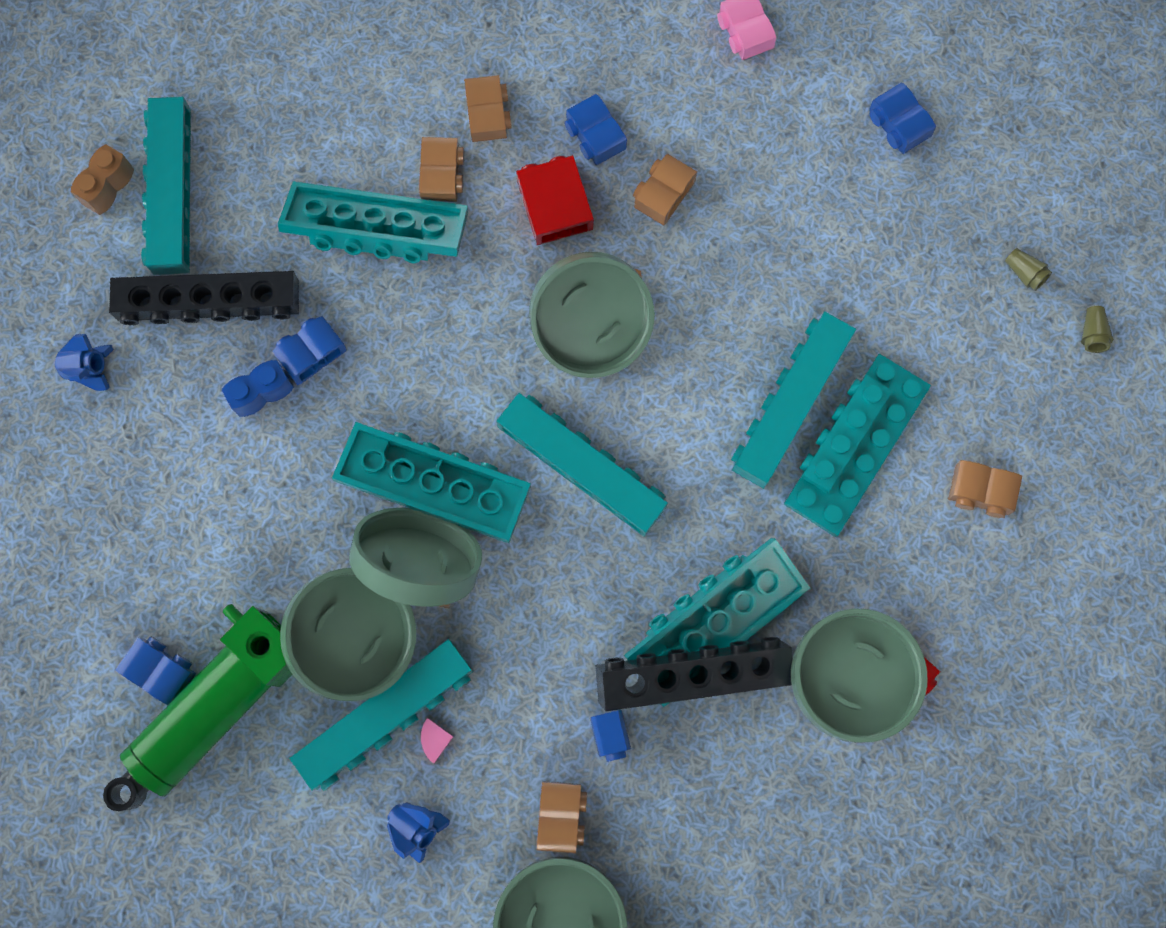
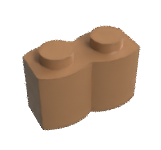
[464,75,512,142]
[419,137,464,202]
[71,144,134,215]
[633,154,697,226]
[948,460,1022,518]
[537,781,587,853]

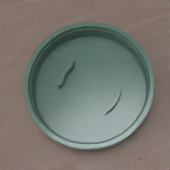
[529,252,655,378]
[349,508,482,607]
[280,568,416,701]
[791,609,928,743]
[493,857,627,928]

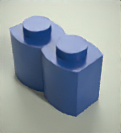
[869,82,936,154]
[564,94,627,166]
[272,316,347,385]
[222,360,294,417]
[115,636,196,705]
[590,710,631,762]

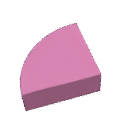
[421,718,454,764]

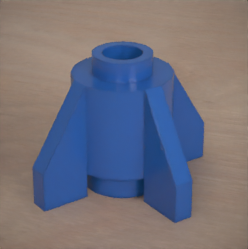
[55,334,114,391]
[387,802,450,863]

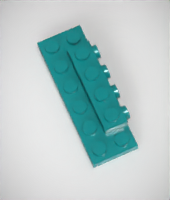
[278,181,468,263]
[784,353,931,537]
[332,422,531,543]
[624,537,811,707]

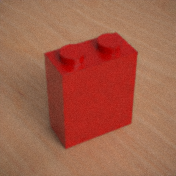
[516,155,594,245]

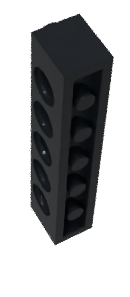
[109,271,299,325]
[595,637,793,711]

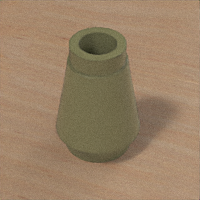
[1005,248,1052,291]
[1081,306,1114,353]

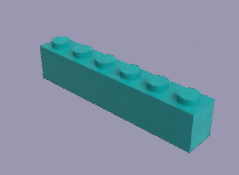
[141,96,191,275]
[731,311,856,489]
[496,393,668,537]
[289,639,474,791]

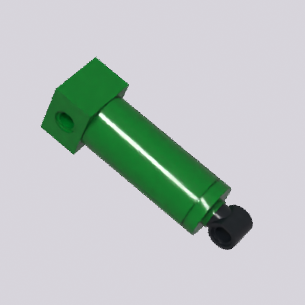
[103,604,293,812]

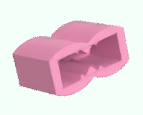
[717,0,776,60]

